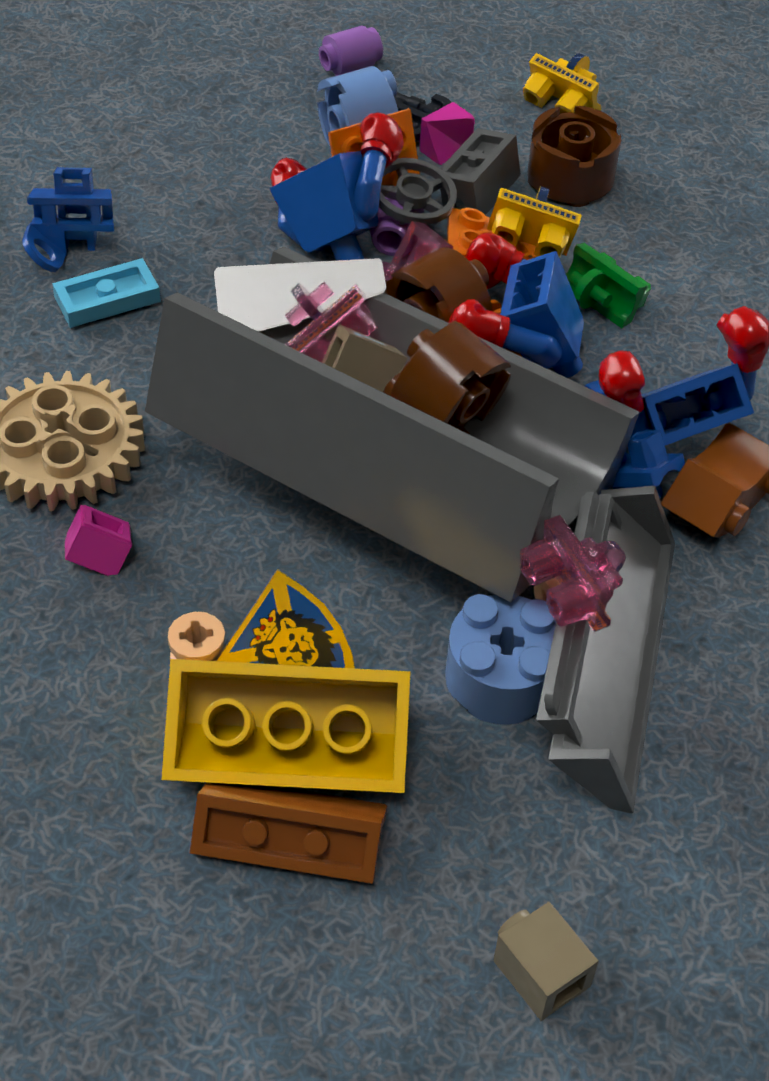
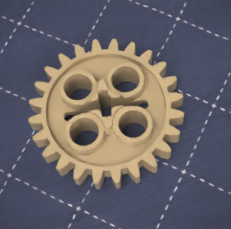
[0,371,145,511]

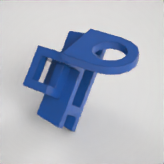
[22,167,114,272]

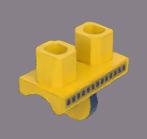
[523,53,601,113]
[487,186,582,258]

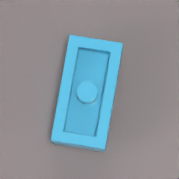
[52,258,161,328]

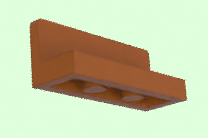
[190,783,387,884]

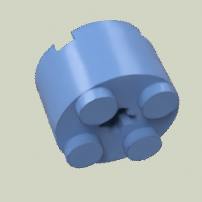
[317,66,398,146]
[445,594,556,724]

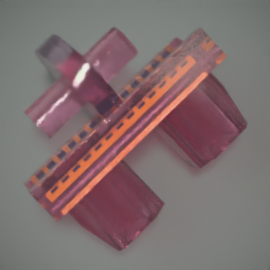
[285,281,377,362]
[520,515,626,632]

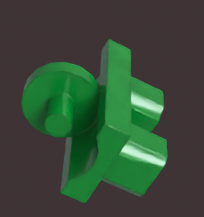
[566,243,651,329]

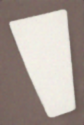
[214,258,386,332]

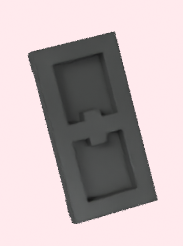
[440,128,521,215]

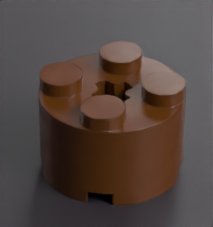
[527,106,621,207]
[384,247,492,322]
[383,321,511,434]

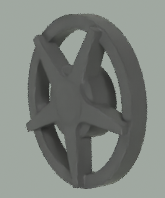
[379,158,457,225]

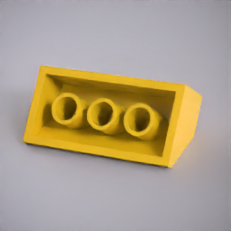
[161,659,411,793]

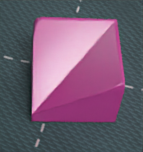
[420,102,475,165]
[65,505,132,576]

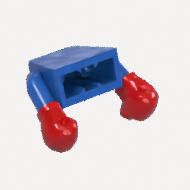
[270,112,404,261]
[448,232,584,378]
[599,306,769,445]

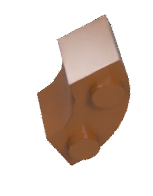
[661,422,769,537]

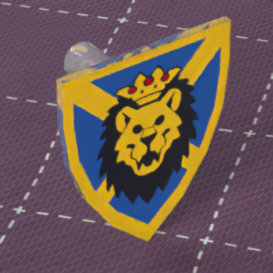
[216,569,355,668]

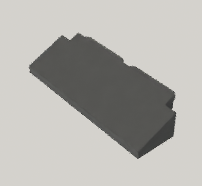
[536,486,675,813]

